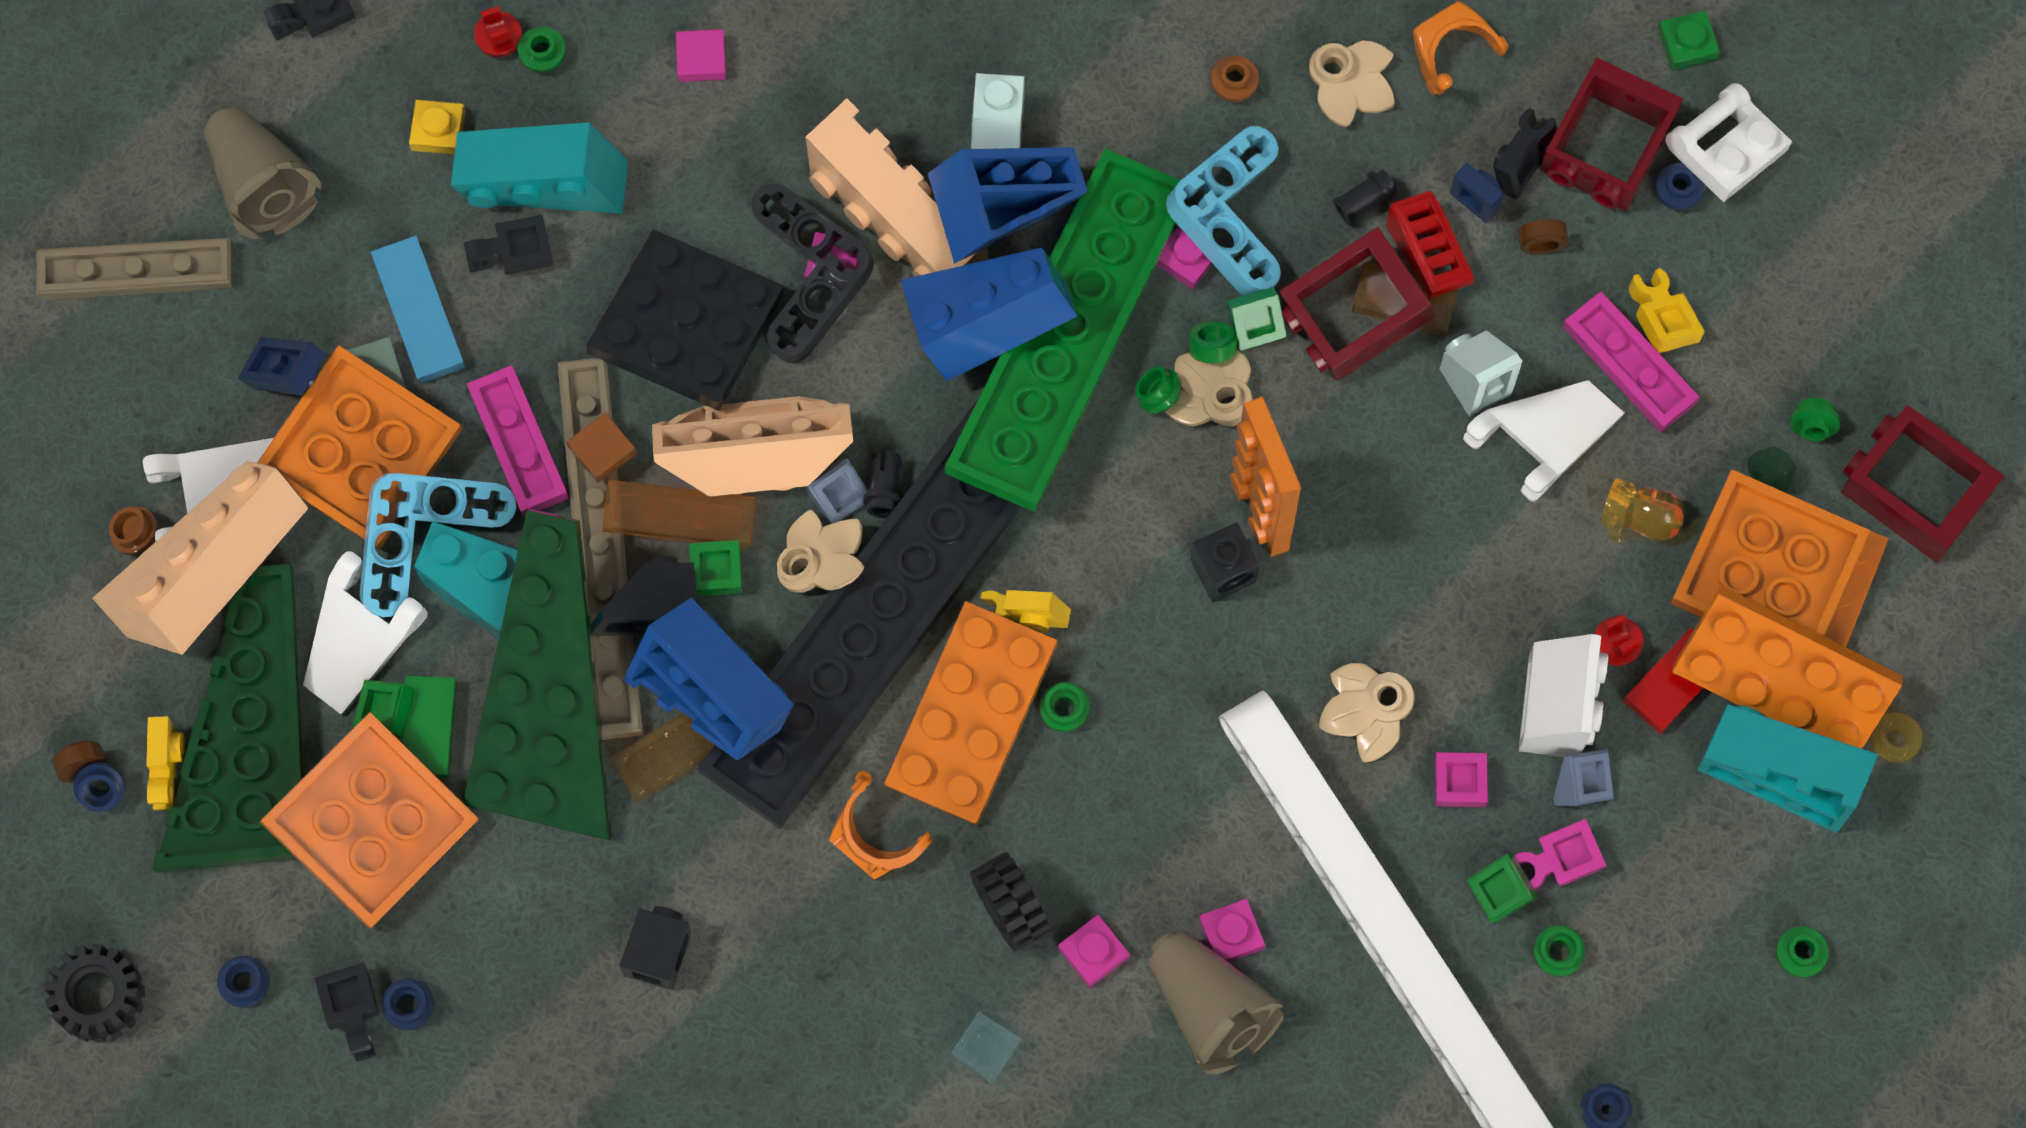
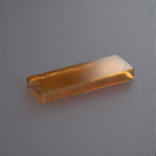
[602,480,756,549]

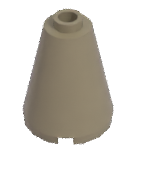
[204,107,321,239]
[1149,932,1284,1075]

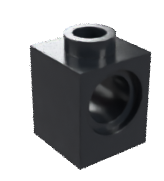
[1190,522,1259,603]
[620,906,692,991]

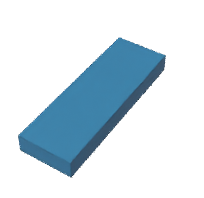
[371,236,465,385]

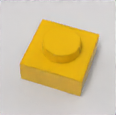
[409,100,466,155]

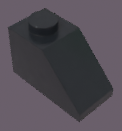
[590,556,698,636]

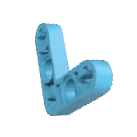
[1166,126,1281,295]
[360,473,516,617]

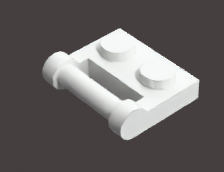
[1665,83,1793,202]

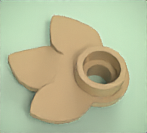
[1309,41,1395,127]
[1164,350,1253,427]
[777,510,864,593]
[1319,663,1415,763]

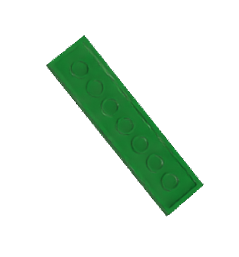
[944,149,1189,512]

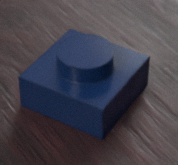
[1450,163,1504,224]

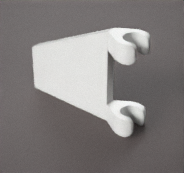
[1463,380,1624,502]
[143,438,274,541]
[303,551,428,716]

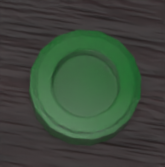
[1188,321,1238,364]

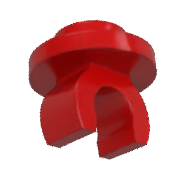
[474,6,522,58]
[1594,614,1644,666]

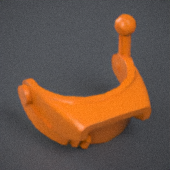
[1412,1,1508,95]
[828,770,933,880]

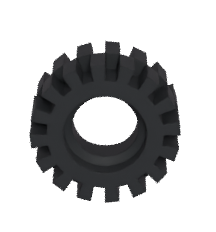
[970,852,1051,952]
[44,944,145,1043]

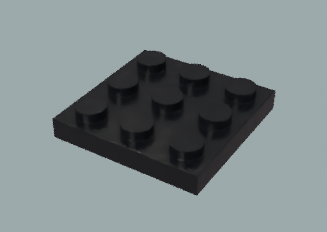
[587,229,784,411]

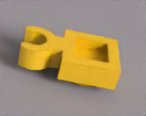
[1629,268,1705,353]
[146,716,186,811]

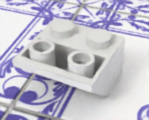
[1519,634,1608,757]

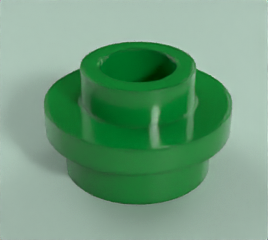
[518,27,566,73]
[1135,366,1182,414]
[1790,398,1840,442]
[1039,682,1090,733]
[1533,925,1585,977]
[1776,926,1828,978]

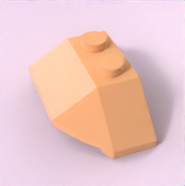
[652,396,853,496]

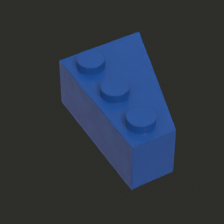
[928,147,1088,264]
[901,248,1077,382]
[623,598,794,760]

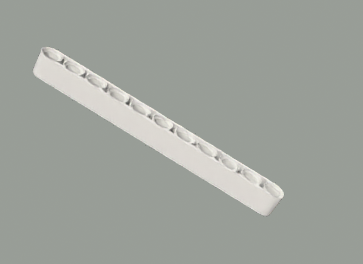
[1219,690,1553,1128]

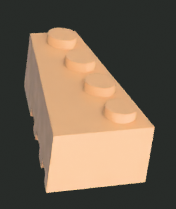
[806,98,988,277]
[92,461,308,655]

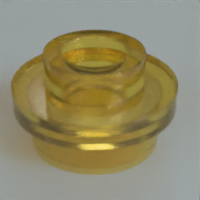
[1871,713,1923,763]

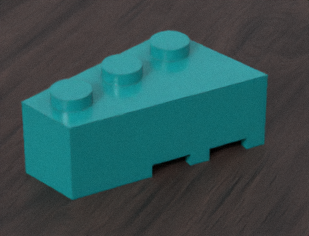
[451,122,628,214]
[414,522,518,641]
[1697,705,1879,833]

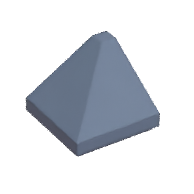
[802,458,869,524]
[1553,749,1614,806]

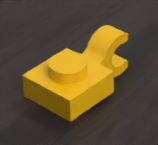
[980,590,1071,633]

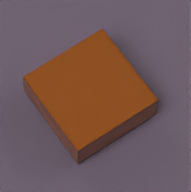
[566,412,637,483]

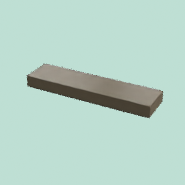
[36,238,233,300]

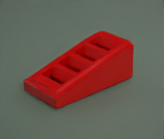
[1385,191,1474,299]

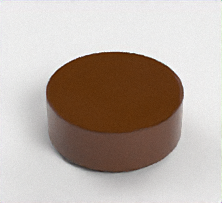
[1518,219,1568,255]
[52,741,107,783]

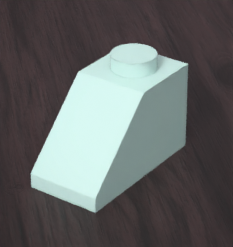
[971,73,1024,149]
[1440,330,1522,417]

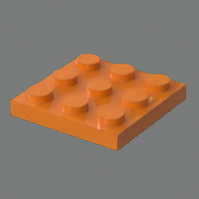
[257,345,463,550]
[1670,469,1871,636]
[260,712,479,929]

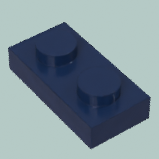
[238,337,326,395]

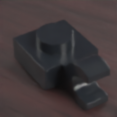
[264,0,355,40]
[1493,108,1558,199]
[464,214,553,275]
[314,962,380,1062]

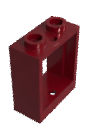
[1540,57,1683,212]
[1279,227,1435,381]
[1840,405,2005,563]

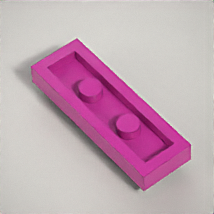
[1562,291,1700,433]
[467,365,569,518]

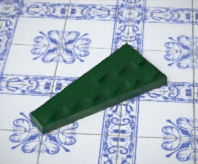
[463,509,612,841]
[152,564,304,873]

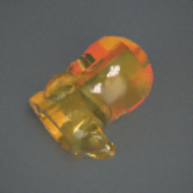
[1600,478,1685,543]

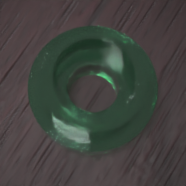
[1747,447,1796,492]

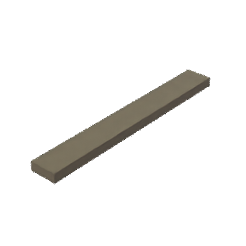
[557,358,643,740]

